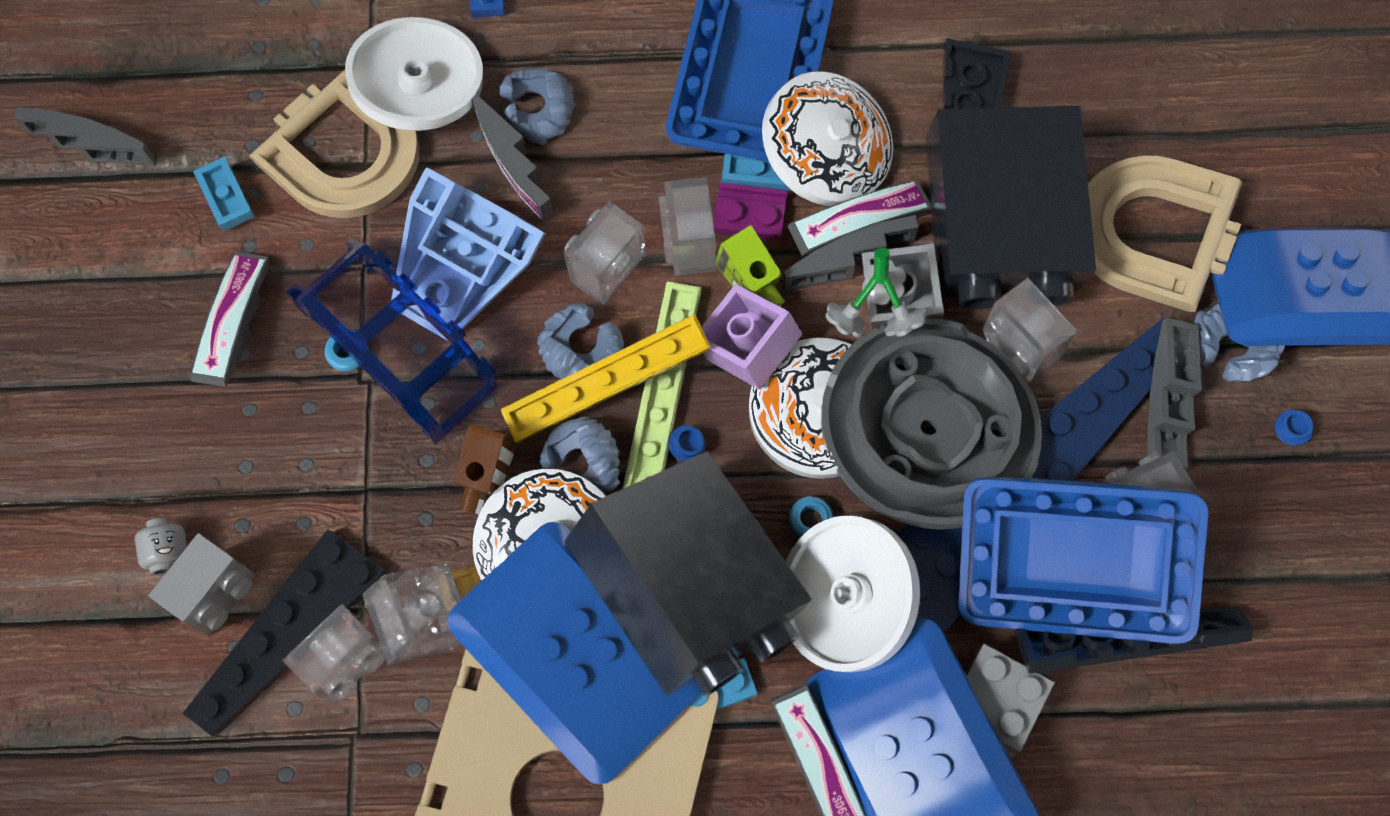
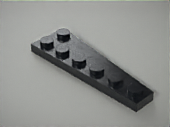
[943,38,1011,109]
[182,529,388,737]
[1013,607,1254,675]

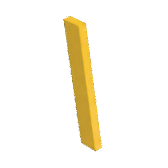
[500,314,712,443]

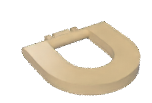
[249,70,420,218]
[1088,156,1242,312]

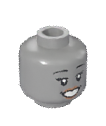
[134,518,187,575]

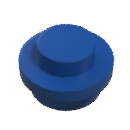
[1274,410,1313,446]
[669,425,705,462]

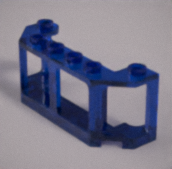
[286,236,498,445]

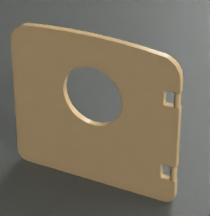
[415,649,718,816]

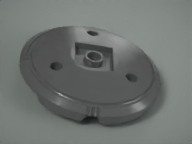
[821,318,1042,530]

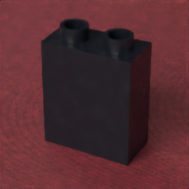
[926,106,1096,309]
[564,452,812,697]

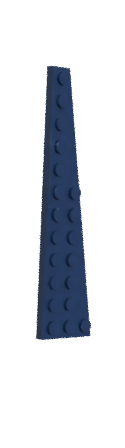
[896,317,1165,633]

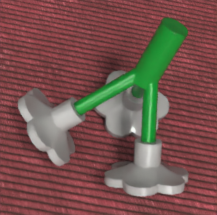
[825,248,928,338]

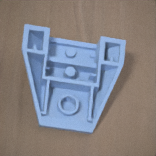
[390,167,546,341]

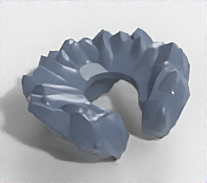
[499,68,576,145]
[537,303,624,379]
[1193,304,1285,383]
[539,417,620,495]

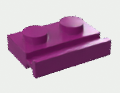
[712,182,787,242]

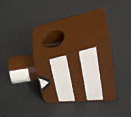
[454,424,518,515]

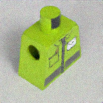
[715,225,785,307]

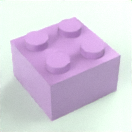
[702,284,802,390]

